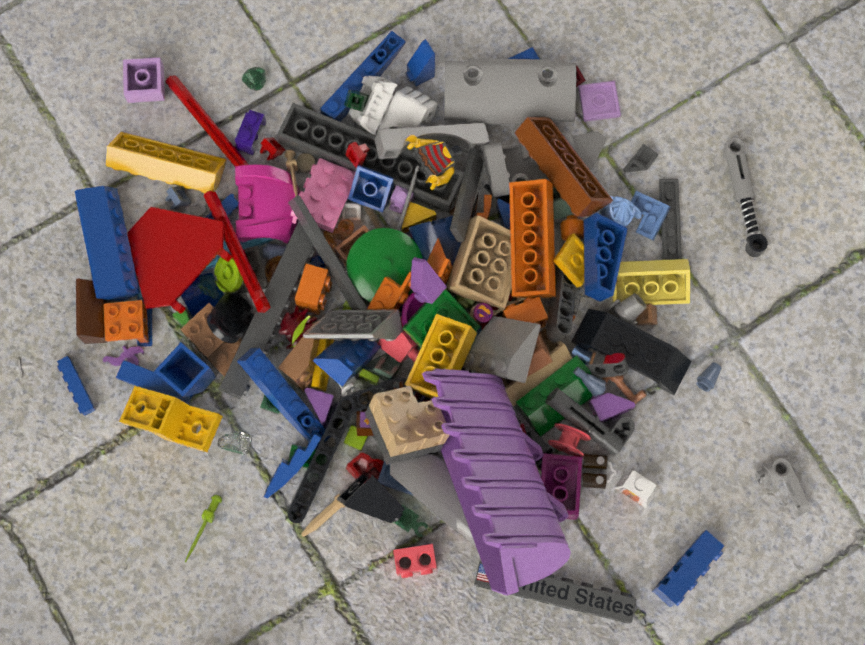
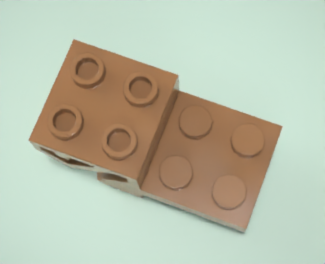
[180,303,242,377]

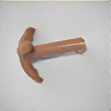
[602,375,647,404]

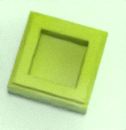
[359,369,379,385]
[343,425,368,451]

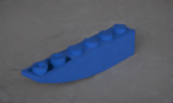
[320,31,406,122]
[237,348,331,449]

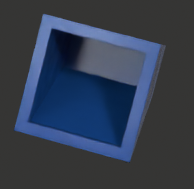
[154,342,216,398]

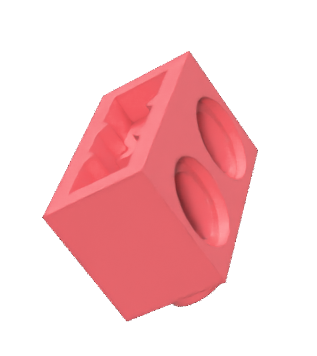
[393,544,436,578]

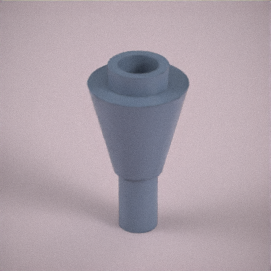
[262,243,286,261]
[573,367,606,396]

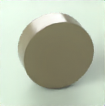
[296,153,315,173]

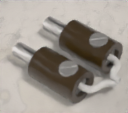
[581,453,616,489]

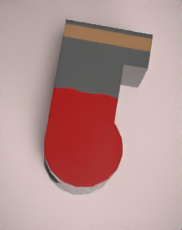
[588,352,629,378]

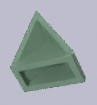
[361,353,404,381]

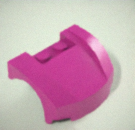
[235,165,300,244]

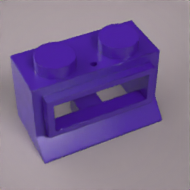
[235,109,267,155]

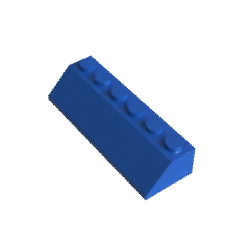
[74,186,140,302]

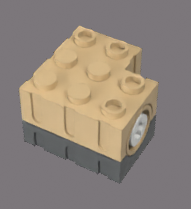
[365,386,449,465]

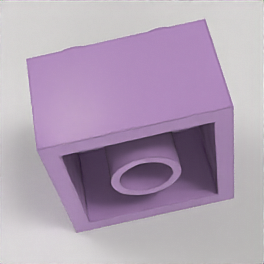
[123,58,165,103]

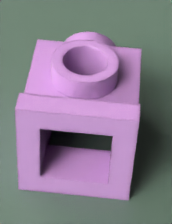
[389,186,414,214]

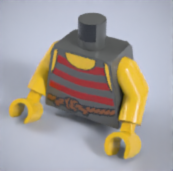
[405,135,462,190]

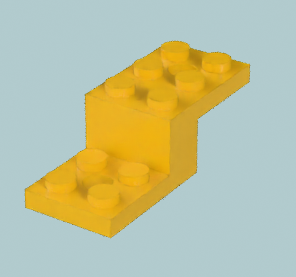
[119,386,223,453]

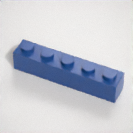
[57,356,96,416]

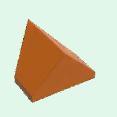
[427,238,453,285]

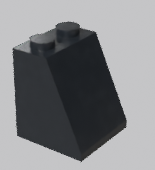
[336,471,405,523]

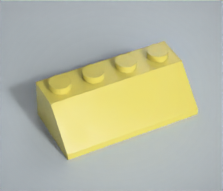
[612,259,690,305]

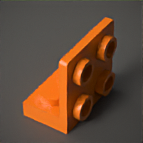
[104,300,149,343]

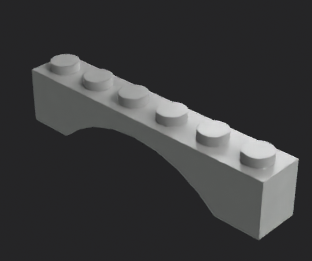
[374,122,490,159]

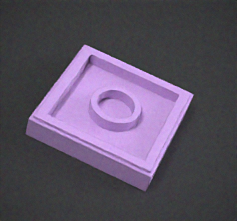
[578,81,621,122]

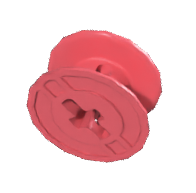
[547,423,591,457]

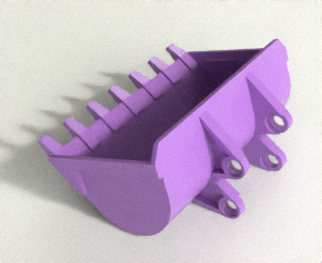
[422,369,571,596]

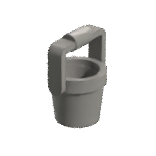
[604,293,647,326]

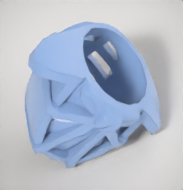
[598,196,642,227]

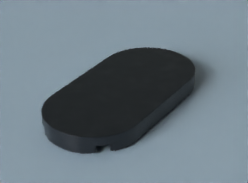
[207,292,254,343]

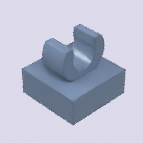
[165,187,191,209]

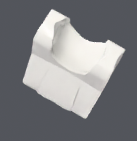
[376,86,438,150]

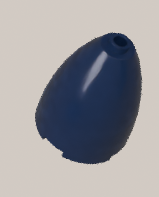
[409,216,462,292]

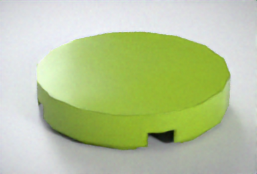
[214,257,243,292]

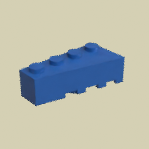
[584,213,628,302]
[652,530,724,607]

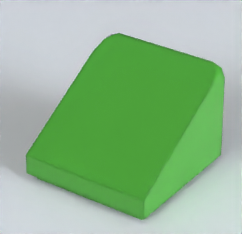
[172,310,190,326]

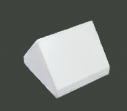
[342,203,361,220]

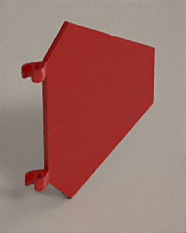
[127,207,232,314]

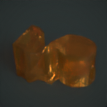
[323,219,355,254]

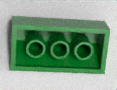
[516,355,593,437]

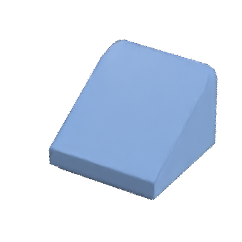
[571,345,592,365]

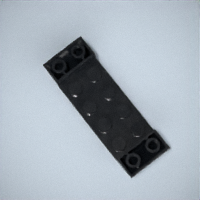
[571,309,692,395]

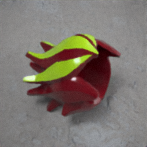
[278,305,317,349]

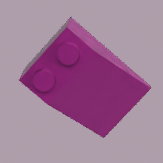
[540,453,582,520]

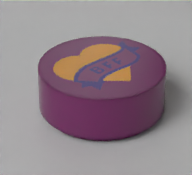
[473,303,493,323]

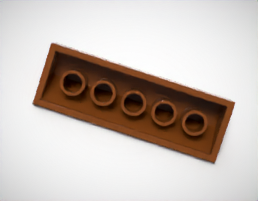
[514,117,613,217]

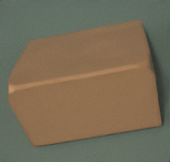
[635,304,658,326]

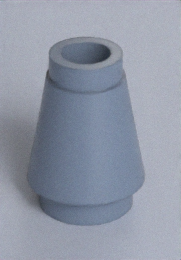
[696,362,722,392]

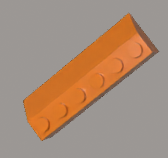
[509,179,556,298]

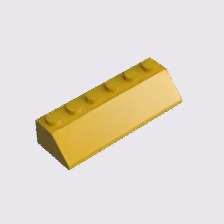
[106,132,227,193]

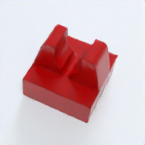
[260,137,286,161]
[346,142,370,168]

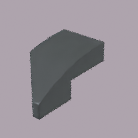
[623,144,659,173]

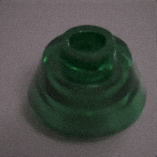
[242,67,266,91]

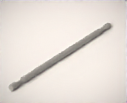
[397,166,420,231]

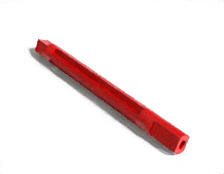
[165,75,249,167]
[204,191,271,313]

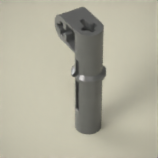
[545,388,635,456]

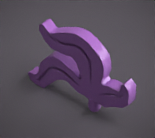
[103,345,144,371]

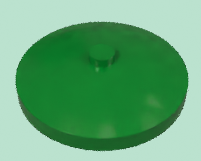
[346,228,423,302]

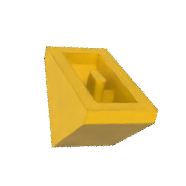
[401,202,437,233]

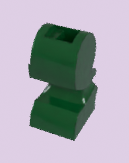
[344,89,370,112]

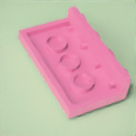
[290,158,356,233]

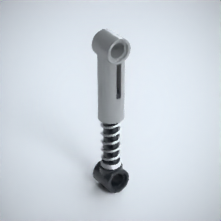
[723,137,768,257]

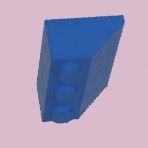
[313,339,381,387]

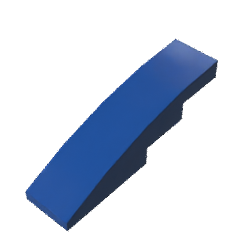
[264,431,321,498]

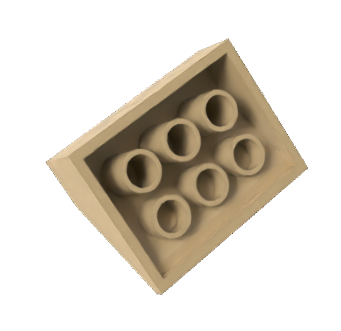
[446,215,512,309]

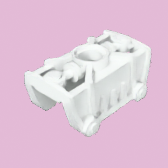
[348,76,397,135]

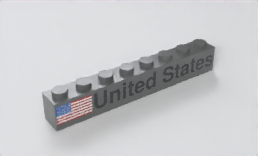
[474,561,637,624]

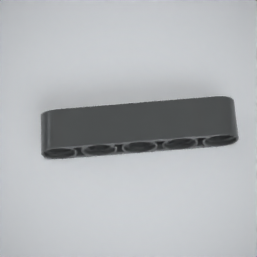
[546,264,576,343]

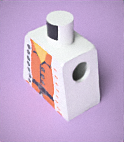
[615,470,657,508]

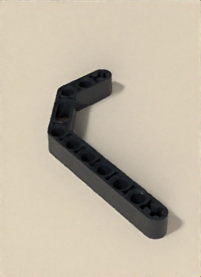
[287,377,430,523]

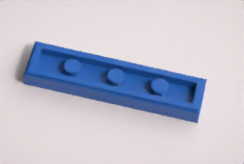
[116,360,193,405]

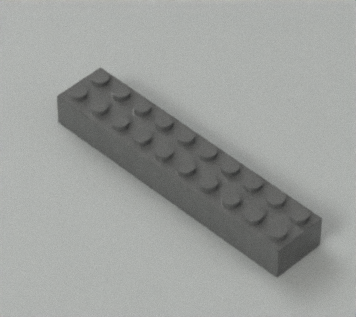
[277,103,464,213]

